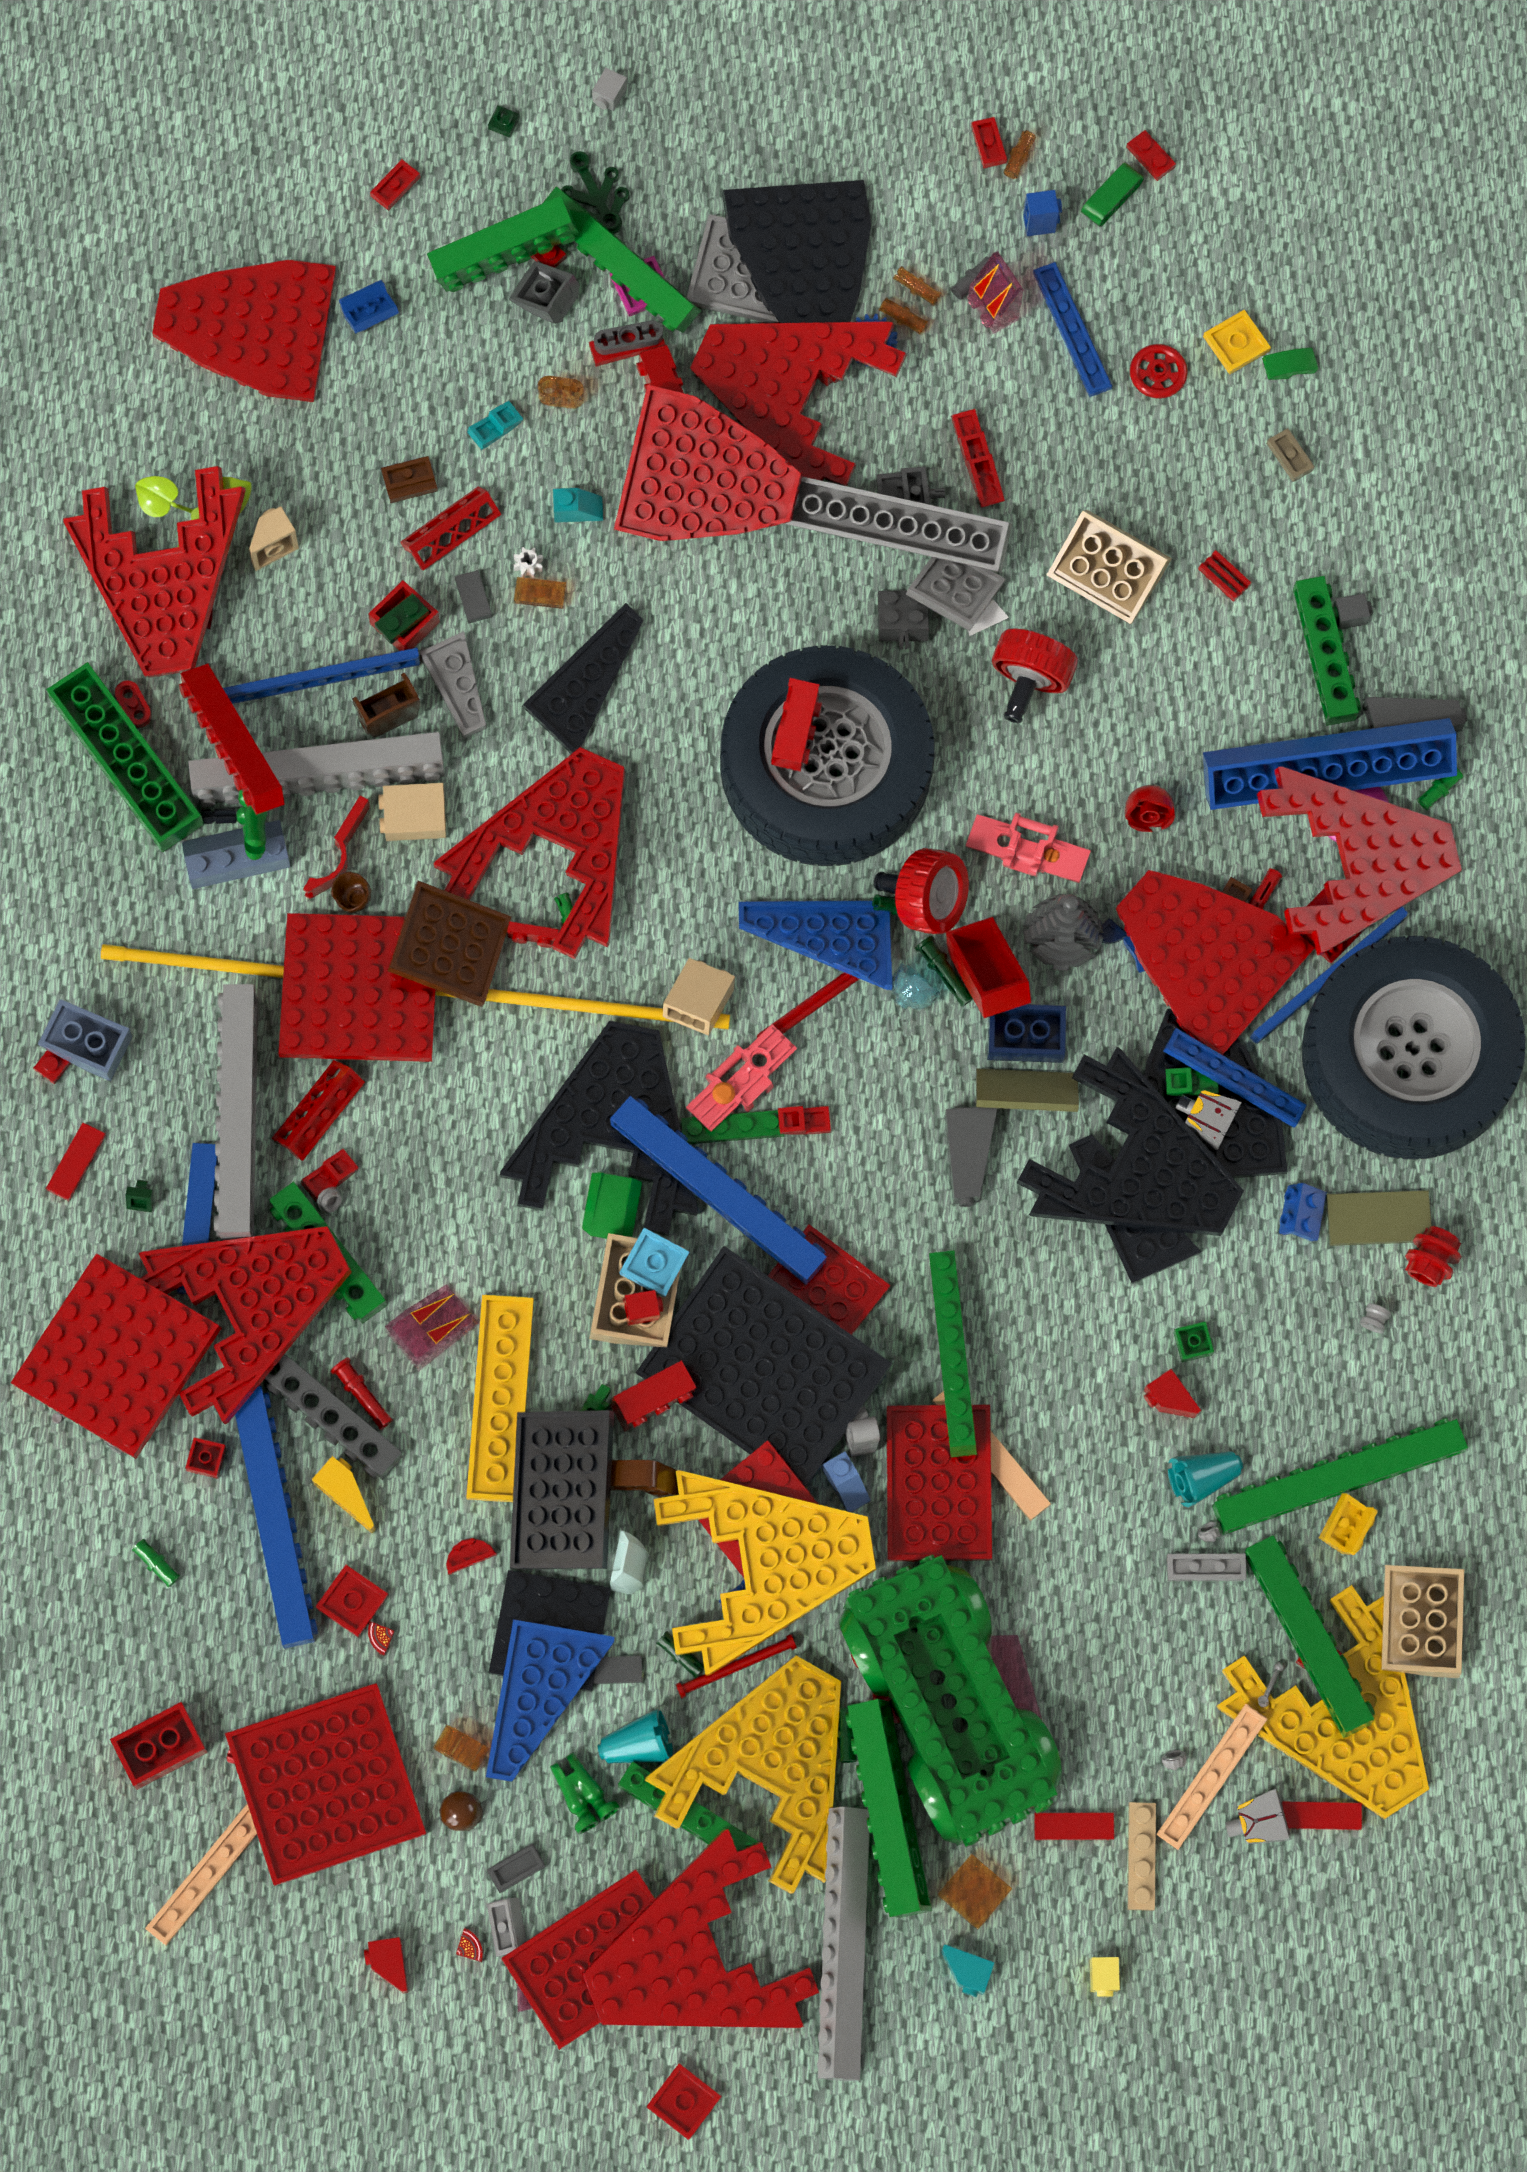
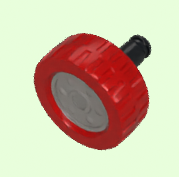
[992,628,1078,724]
[873,848,969,934]

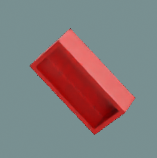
[946,917,1031,1018]

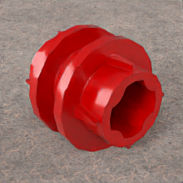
[1405,1226,1462,1287]

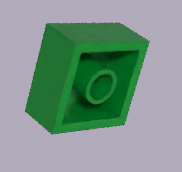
[1173,1321,1214,1363]

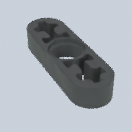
[594,320,663,355]

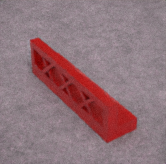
[400,486,501,570]
[271,1060,365,1161]

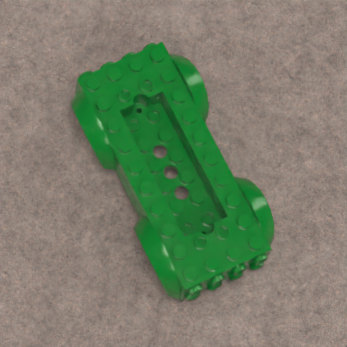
[839,1555,1062,1847]

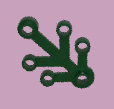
[562,151,629,234]

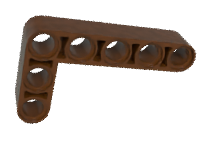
[611,1460,679,1498]

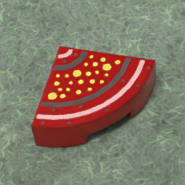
[368,1621,395,1656]
[456,1928,483,1963]

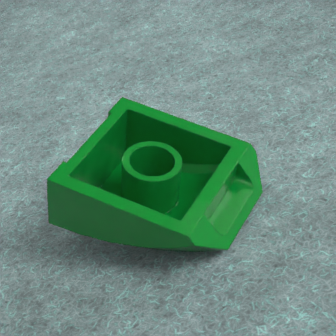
[582,1172,642,1239]

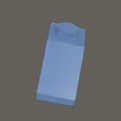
[822,1451,871,1512]

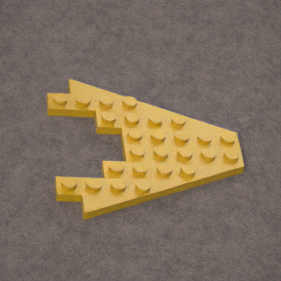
[653,1470,876,1676]
[1216,1585,1429,1819]
[645,1655,841,1894]

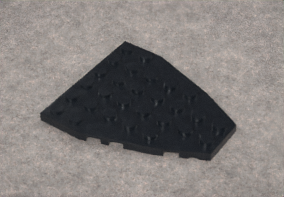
[722,180,871,323]
[1144,1009,1288,1178]

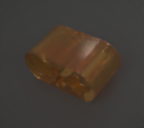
[538,376,584,409]
[433,1724,489,1772]

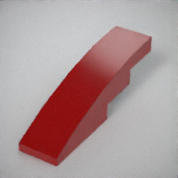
[951,409,1005,508]

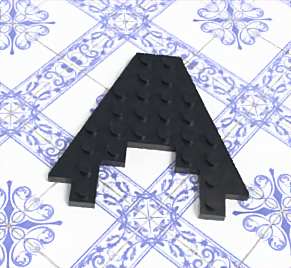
[500,1021,698,1236]
[1017,1047,1244,1236]

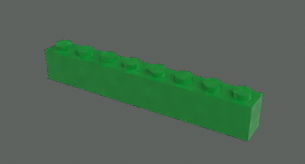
[542,186,701,333]
[929,1250,977,1457]
[1244,1535,1375,1739]

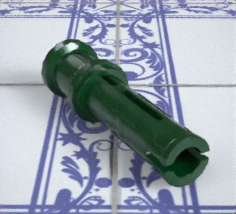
[914,935,973,1007]

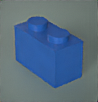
[1023,190,1062,236]

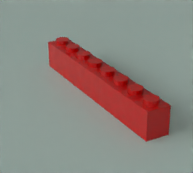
[179,663,285,815]

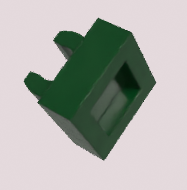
[488,105,520,138]
[125,1180,154,1212]

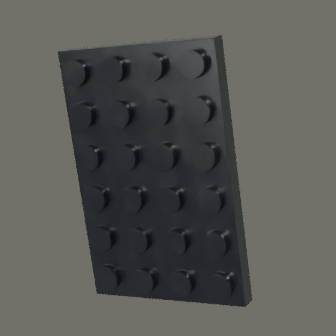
[510,1410,614,1569]

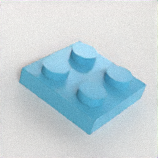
[619,1228,689,1298]

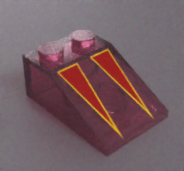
[967,251,1023,334]
[385,1284,479,1372]

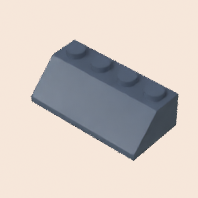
[182,820,291,889]

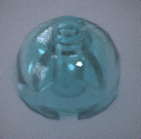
[892,962,941,1010]

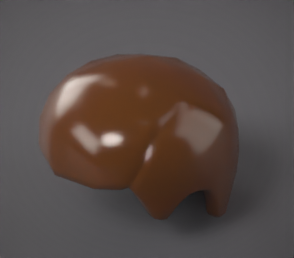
[331,872,372,913]
[439,1791,483,1831]

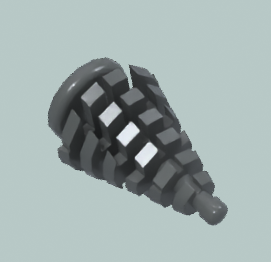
[1023,894,1104,971]

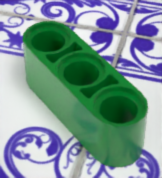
[1081,162,1144,227]

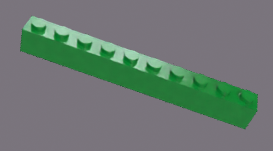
[1212,1418,1468,1535]

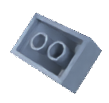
[38,999,133,1082]

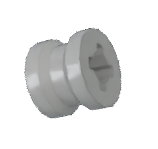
[1360,1303,1391,1333]

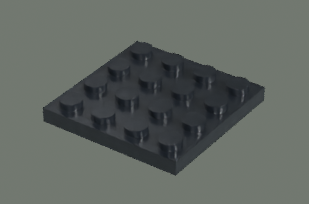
[488,1570,611,1692]

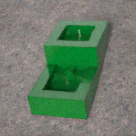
[1262,348,1318,380]
[1166,1068,1219,1096]

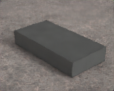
[455,570,492,624]
[593,1656,642,1685]
[487,1843,546,1893]

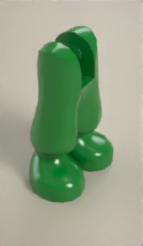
[236,790,267,860]
[550,1752,621,1835]

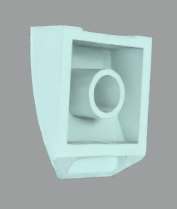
[610,1531,650,1594]

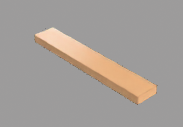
[932,1391,1051,1521]
[1156,1704,1267,1850]
[145,1804,257,1946]

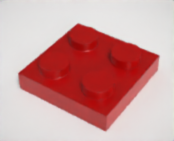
[315,1564,389,1638]
[646,2064,722,2141]

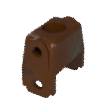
[352,672,421,737]

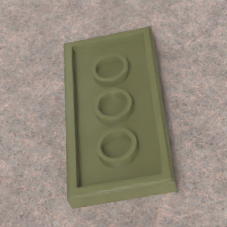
[976,1068,1079,1112]
[1326,1190,1431,1246]

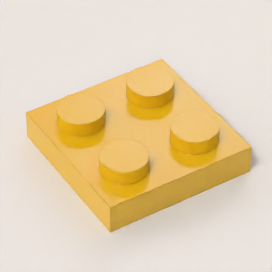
[1203,310,1271,375]

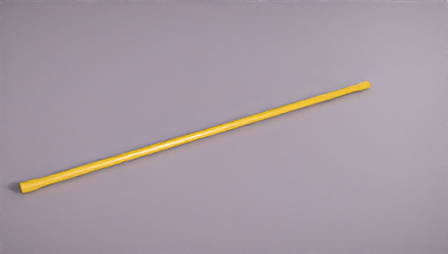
[101,944,730,1030]

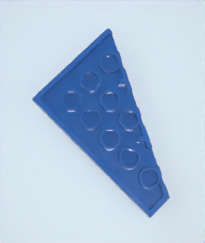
[738,901,892,990]
[486,1620,615,1782]

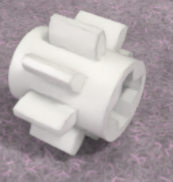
[513,547,543,579]

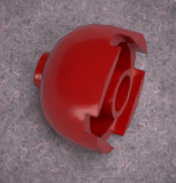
[1125,785,1175,832]

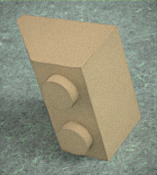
[249,506,299,571]

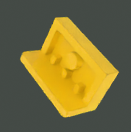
[1319,1493,1378,1555]

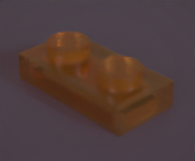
[514,577,566,609]

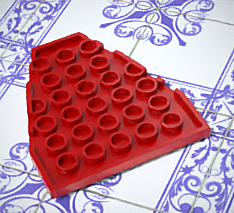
[152,260,336,402]
[614,385,803,541]
[1115,870,1314,1055]

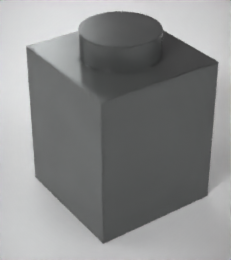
[1333,593,1373,629]

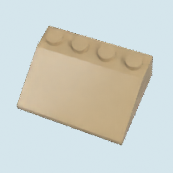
[1047,510,1172,624]
[589,1233,684,1347]
[1382,1565,1464,1678]

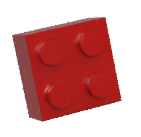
[185,1437,227,1479]

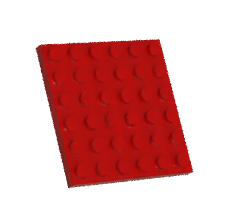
[278,913,436,1062]
[10,1253,222,1459]
[225,1683,426,1886]

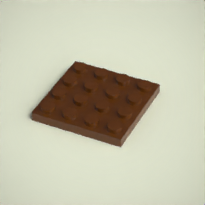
[388,880,511,1007]

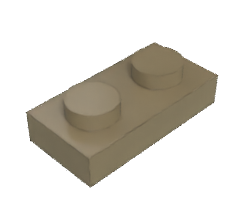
[1266,428,1315,482]

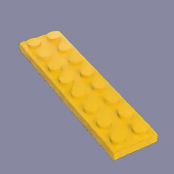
[466,1295,534,1502]

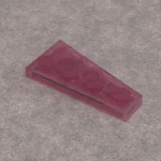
[991,1635,1042,1720]

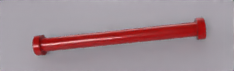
[675,1634,797,1699]

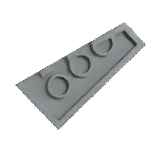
[420,631,486,739]

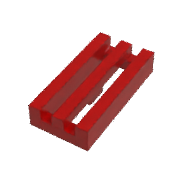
[1198,550,1252,602]

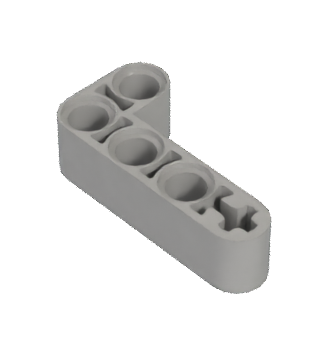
[844,1405,880,1458]

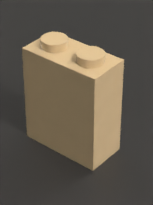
[379,783,446,841]
[663,958,735,1036]

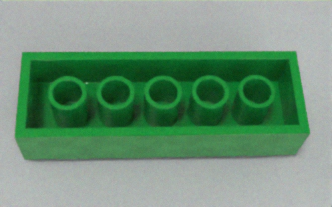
[427,196,580,292]

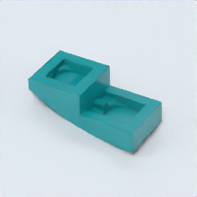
[467,401,523,450]

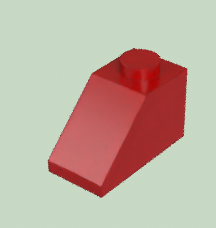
[1144,1369,1201,1418]
[364,1937,408,1994]

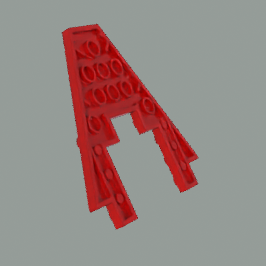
[433,747,625,959]

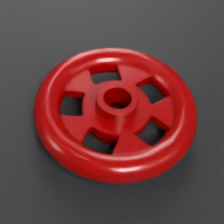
[1130,344,1188,399]

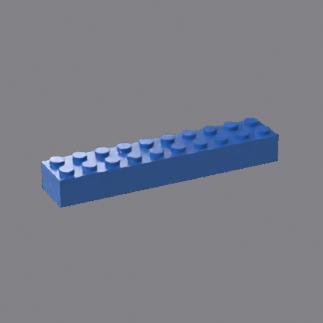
[1203,718,1457,810]

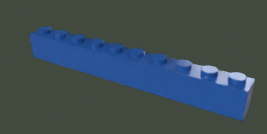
[610,1096,827,1285]
[235,1386,318,1649]

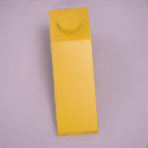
[312,1456,376,1533]

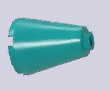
[1168,1451,1243,1508]
[598,1709,674,1764]

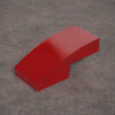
[778,1106,831,1135]
[301,1149,359,1202]

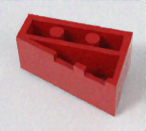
[636,345,684,393]
[771,678,822,772]
[610,1360,697,1432]

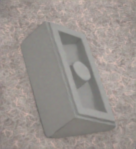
[487,1898,527,1957]

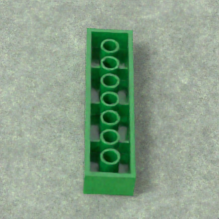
[46,662,204,853]
[846,1699,932,1918]

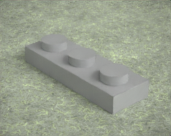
[1166,1554,1246,1581]

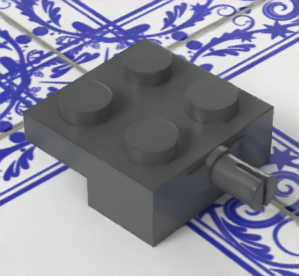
[876,466,945,505]
[877,590,929,649]

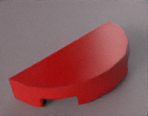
[446,1538,497,1575]

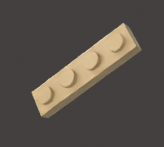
[1127,1802,1156,1911]

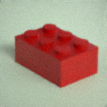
[110,1702,208,1790]

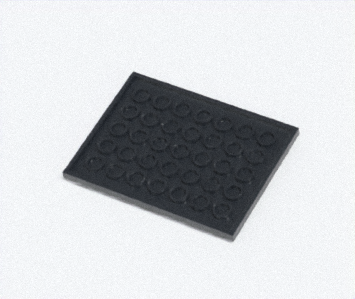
[636,1246,893,1488]

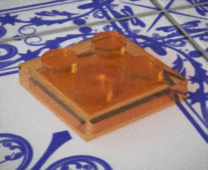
[937,1854,1012,1930]

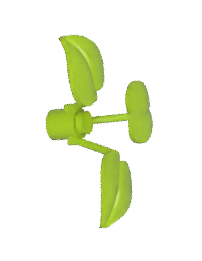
[135,476,252,547]

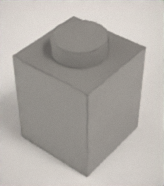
[592,68,627,111]

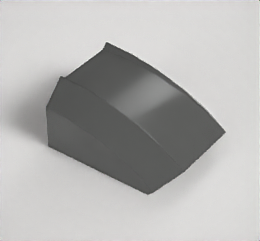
[509,261,580,324]

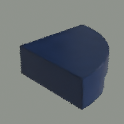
[1099,918,1127,944]

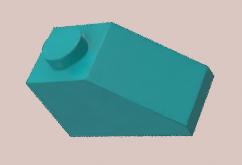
[553,488,603,523]
[941,1944,995,1998]

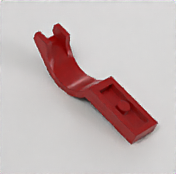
[303,795,370,899]

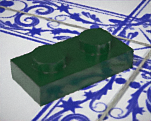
[374,593,429,644]

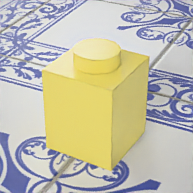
[1090,1957,1120,1997]

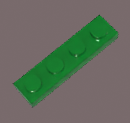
[681,1110,785,1144]

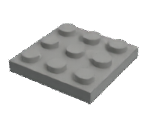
[906,557,1005,631]

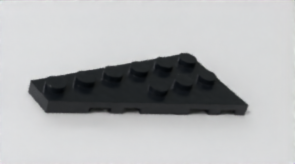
[522,603,643,754]
[1069,1134,1202,1284]

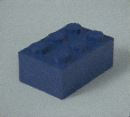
[987,1004,1066,1063]

